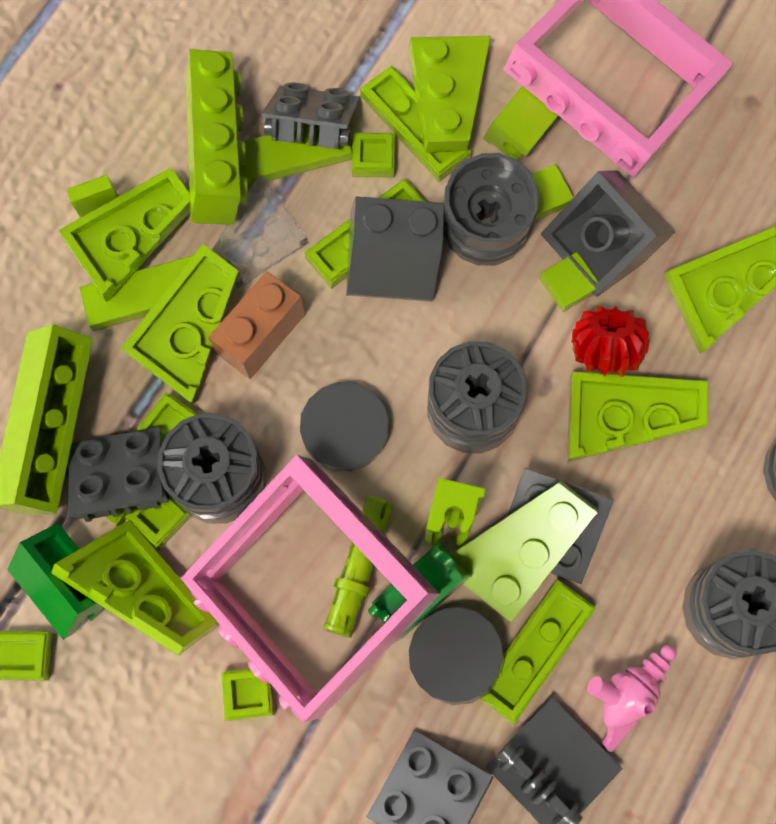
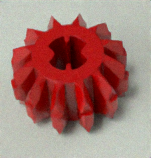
[571,306,650,377]

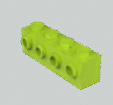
[185,49,247,225]
[0,324,93,516]

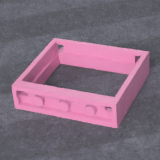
[503,0,734,178]
[180,455,440,722]

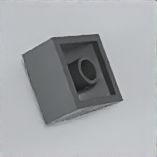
[540,170,675,297]
[346,196,444,302]

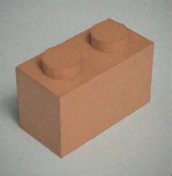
[208,271,305,380]

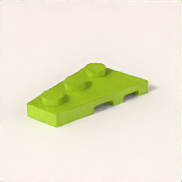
[408,35,491,152]
[59,167,190,302]
[664,226,776,354]
[120,244,239,403]
[567,372,708,463]
[452,481,599,622]
[51,520,218,656]

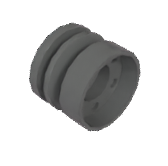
[443,153,539,266]
[427,341,526,454]
[157,413,266,524]
[682,550,776,659]

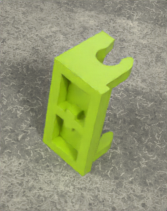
[483,86,558,160]
[424,477,486,547]

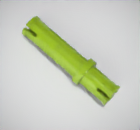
[323,496,394,638]

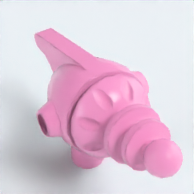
[587,645,677,752]

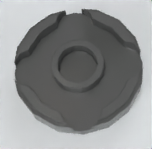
[300,382,389,472]
[409,607,505,705]

